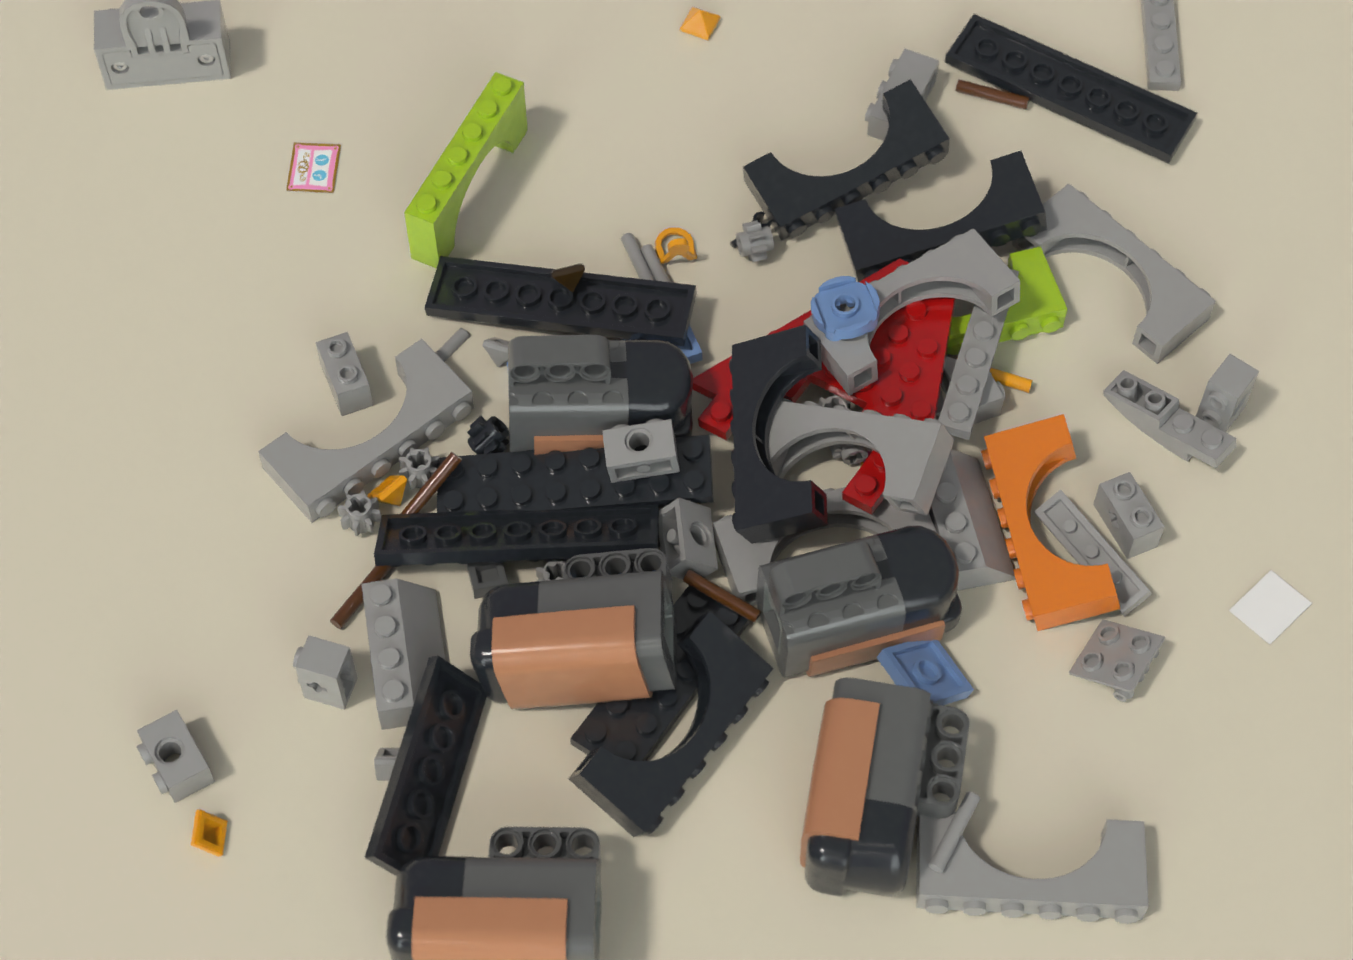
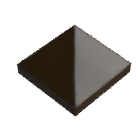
[550,263,585,293]

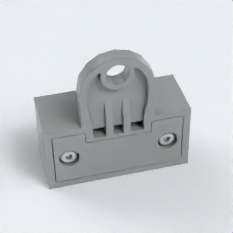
[94,0,231,90]

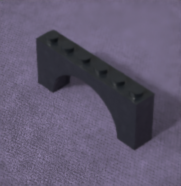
[743,79,950,241]
[835,151,1047,282]
[729,325,828,544]
[568,611,774,837]

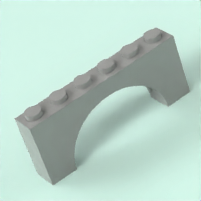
[1012,183,1215,364]
[803,228,1020,396]
[258,339,474,523]
[733,398,954,515]
[713,487,936,606]
[916,812,1148,923]

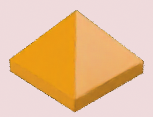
[680,6,720,40]
[367,475,407,506]
[191,809,228,857]

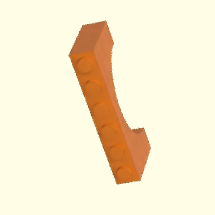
[981,414,1120,631]

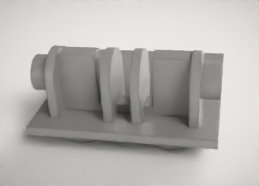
[1069,619,1165,702]

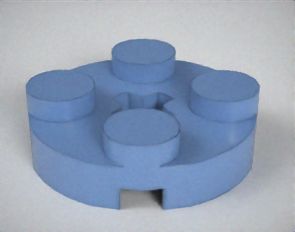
[811,276,880,341]

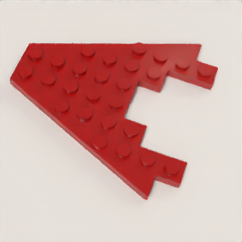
[692,258,956,515]

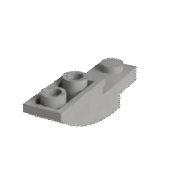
[1103,370,1236,468]

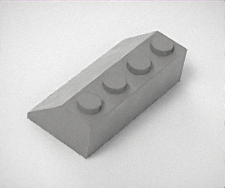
[929,449,1015,591]
[362,578,445,730]

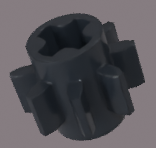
[467,416,510,454]

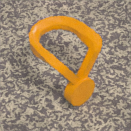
[655,227,697,264]

